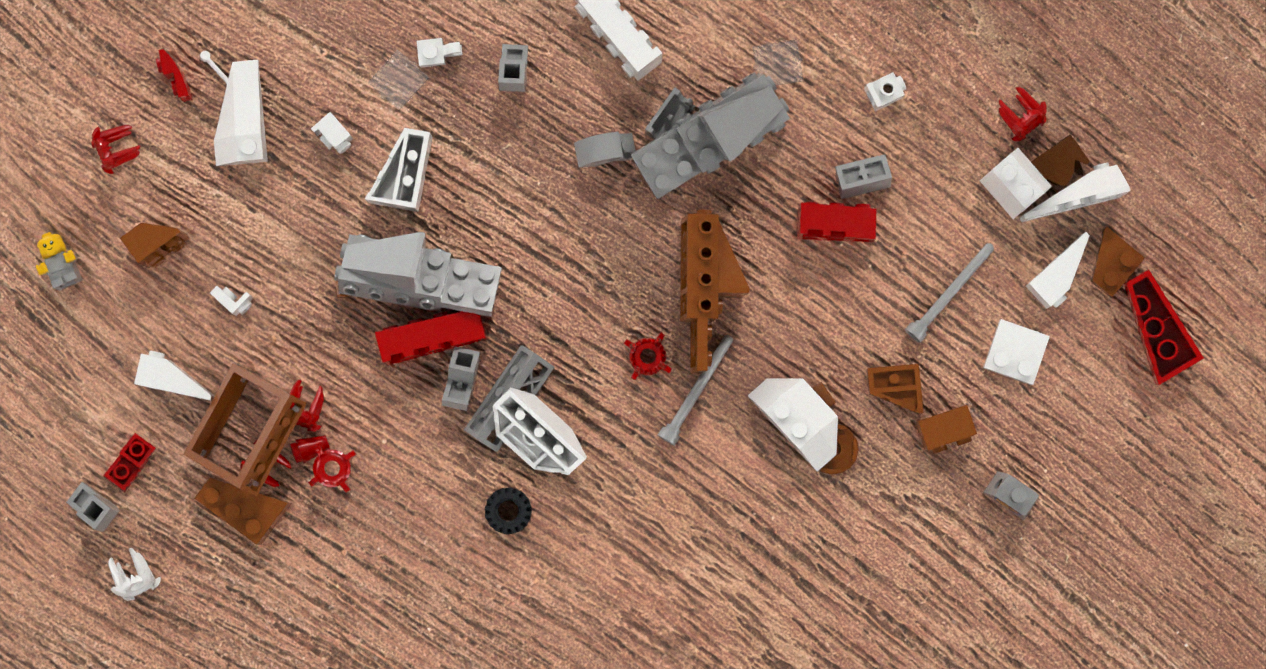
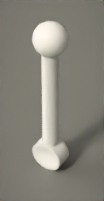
[200,51,228,84]

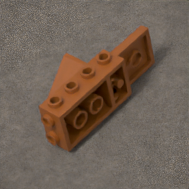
[680,210,750,374]

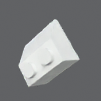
[980,148,1052,219]

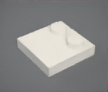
[983,319,1050,385]

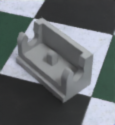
[645,88,695,139]
[835,154,892,199]

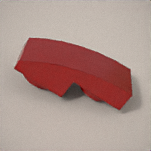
[156,49,193,102]
[103,433,156,493]

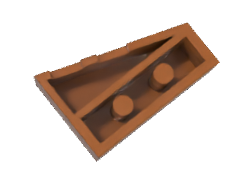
[194,477,292,545]

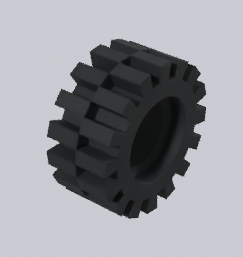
[485,488,532,534]

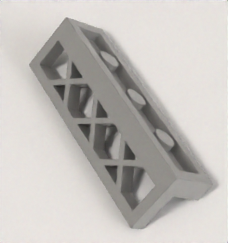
[464,345,554,452]

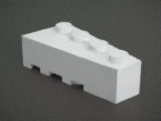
[574,0,662,81]

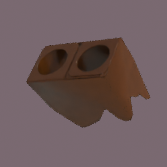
[1031,134,1092,198]

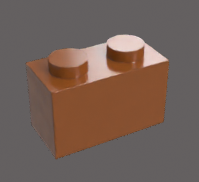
[915,405,977,454]

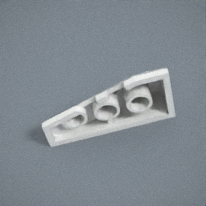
[214,60,268,166]
[1020,163,1130,222]

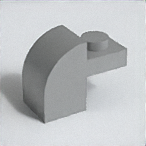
[498,44,528,92]
[574,132,636,168]
[442,347,480,411]
[66,482,120,532]

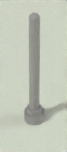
[905,243,994,343]
[657,335,733,446]

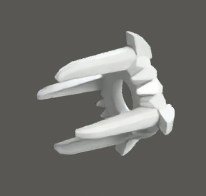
[108,548,161,601]

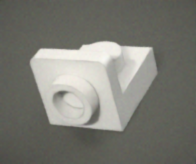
[210,286,253,316]

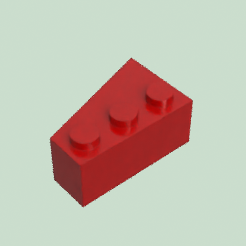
[797,202,877,242]

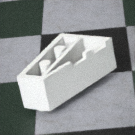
[365,128,433,212]

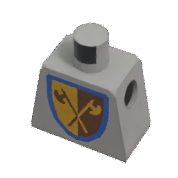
[983,471,1039,520]

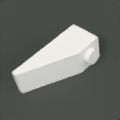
[1026,232,1090,309]
[134,351,214,401]

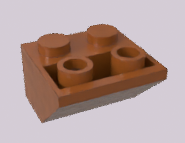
[120,223,190,268]

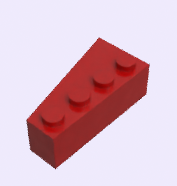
[1124,270,1204,385]
[375,311,487,366]

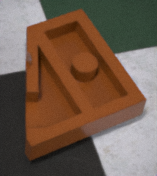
[1091,227,1145,298]
[866,364,924,414]

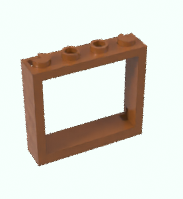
[183,363,307,496]

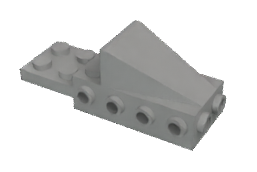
[630,72,790,199]
[334,232,502,317]

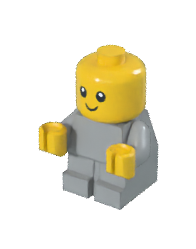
[35,232,83,291]

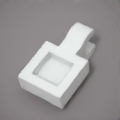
[417,38,463,68]

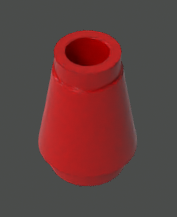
[290,435,330,464]

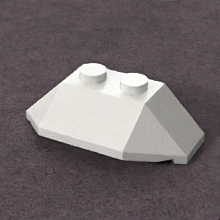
[748,378,838,472]
[492,387,587,475]

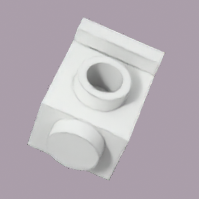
[864,72,906,112]
[311,112,353,154]

